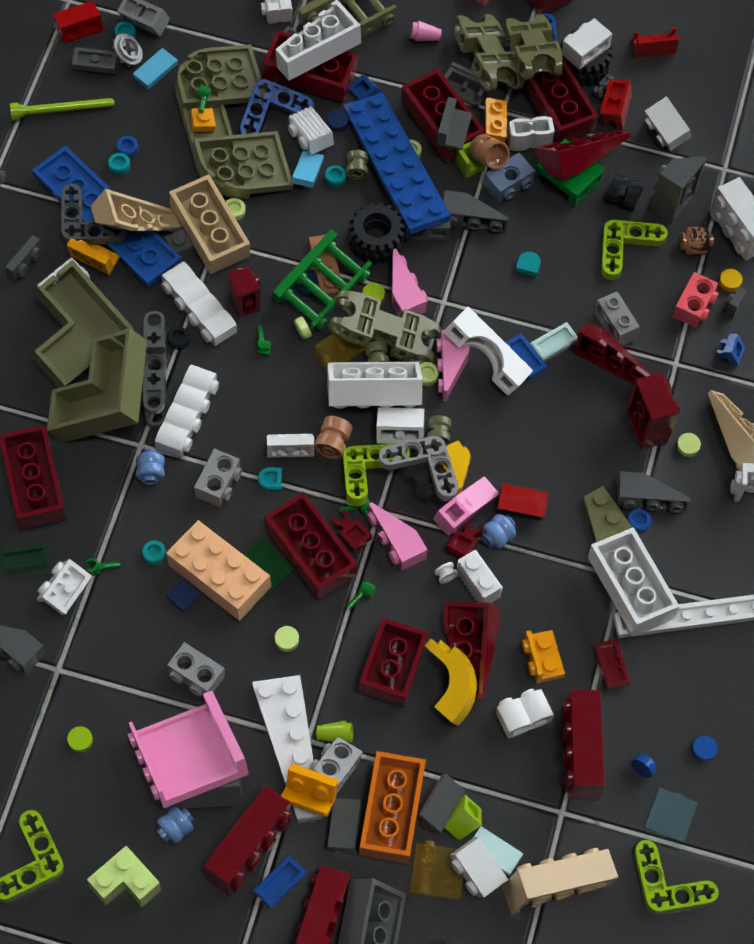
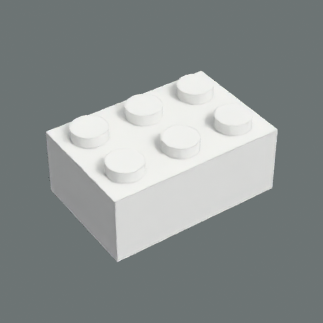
[710,177,754,261]

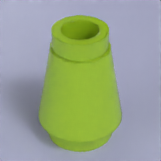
[316,720,353,743]

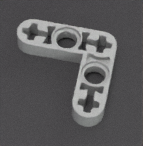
[379,436,458,501]

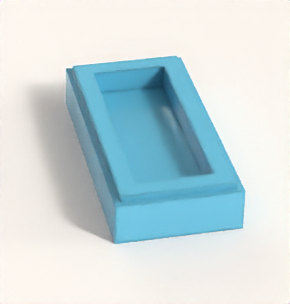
[133,48,178,90]
[292,150,324,188]

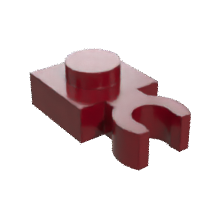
[332,509,373,553]
[446,520,482,558]

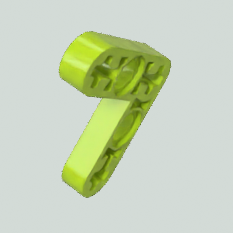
[601,220,668,280]
[343,444,410,506]
[0,810,64,903]
[634,840,719,914]

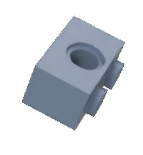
[483,153,535,203]

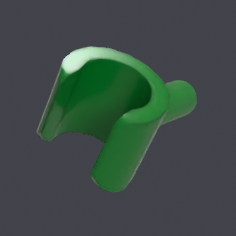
[196,84,212,113]
[257,325,271,354]
[339,498,371,514]
[86,558,121,576]
[346,582,376,610]

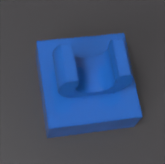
[716,334,745,365]

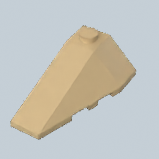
[91,189,182,231]
[708,390,754,470]

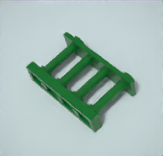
[271,229,372,333]

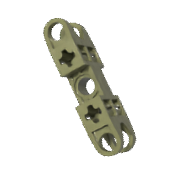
[454,14,524,91]
[506,14,562,80]
[329,290,441,364]

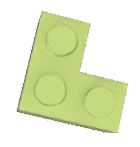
[87,846,161,907]

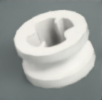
[434,562,459,584]

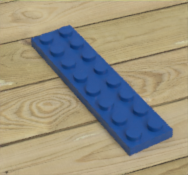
[343,92,451,234]
[32,145,182,288]

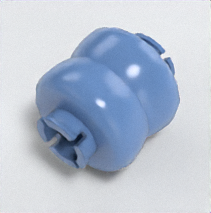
[136,449,165,485]
[481,514,516,549]
[156,807,194,844]

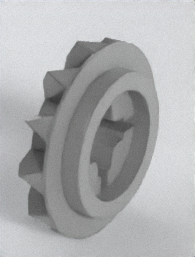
[112,33,143,67]

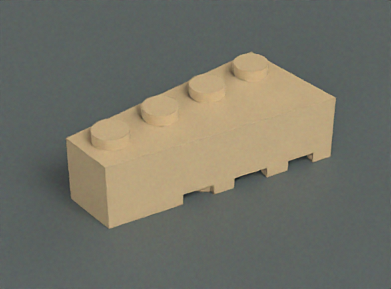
[502,848,618,915]

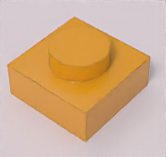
[190,108,216,132]

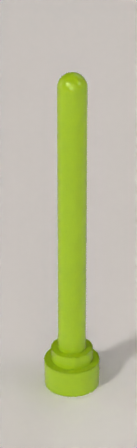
[10,98,115,121]

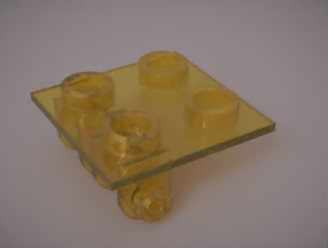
[410,840,463,900]

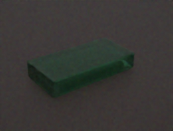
[0,543,50,575]

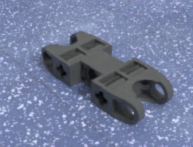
[143,311,167,429]

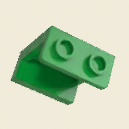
[535,139,605,208]

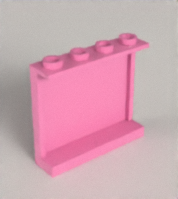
[127,690,249,808]

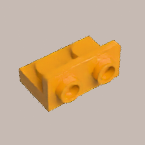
[485,98,507,142]
[67,238,119,275]
[521,630,565,683]
[281,763,339,817]

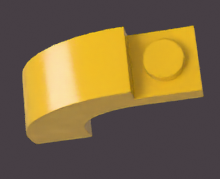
[425,639,477,726]

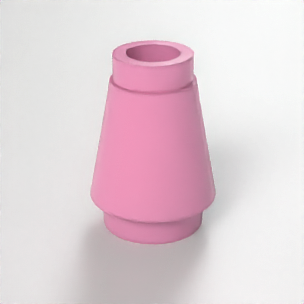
[409,21,442,42]

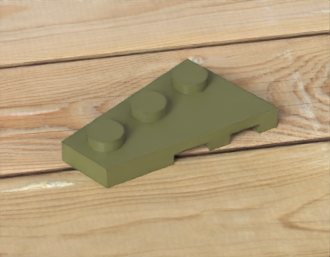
[583,486,632,543]

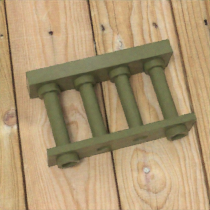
[298,0,397,38]

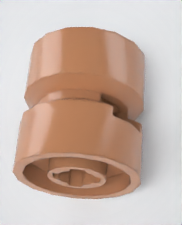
[470,134,510,169]
[314,416,353,459]

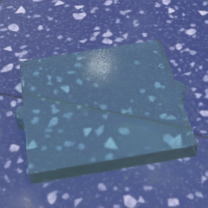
[645,787,698,843]

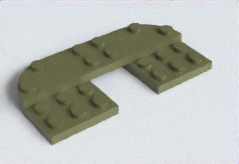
[175,44,294,199]

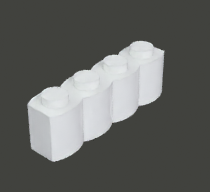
[161,261,237,346]
[155,365,219,458]

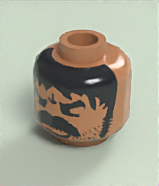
[680,226,714,255]

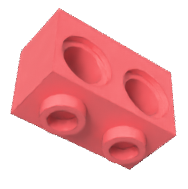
[672,272,719,328]

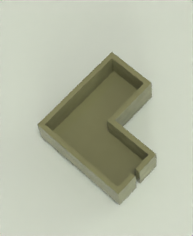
[31,260,134,388]
[47,328,147,442]

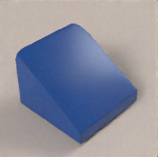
[349,74,381,100]

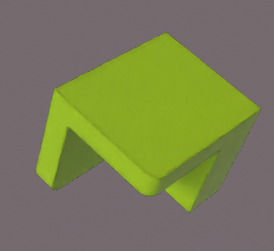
[455,141,485,179]
[444,795,482,840]

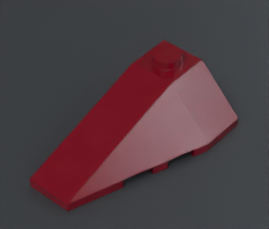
[443,601,500,701]

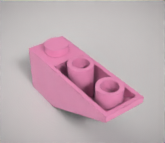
[392,249,428,318]
[436,330,470,401]
[433,477,500,537]
[366,502,428,571]

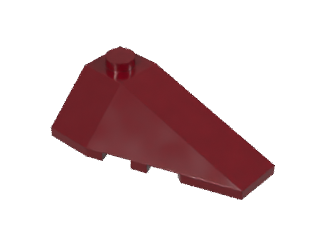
[534,130,631,180]
[573,322,652,385]

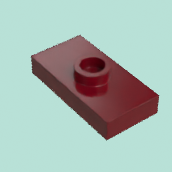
[594,639,631,691]

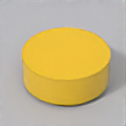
[719,269,743,292]

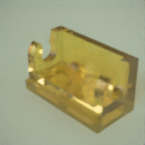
[314,333,364,370]

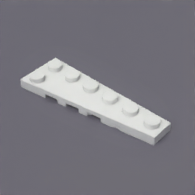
[252,675,322,822]

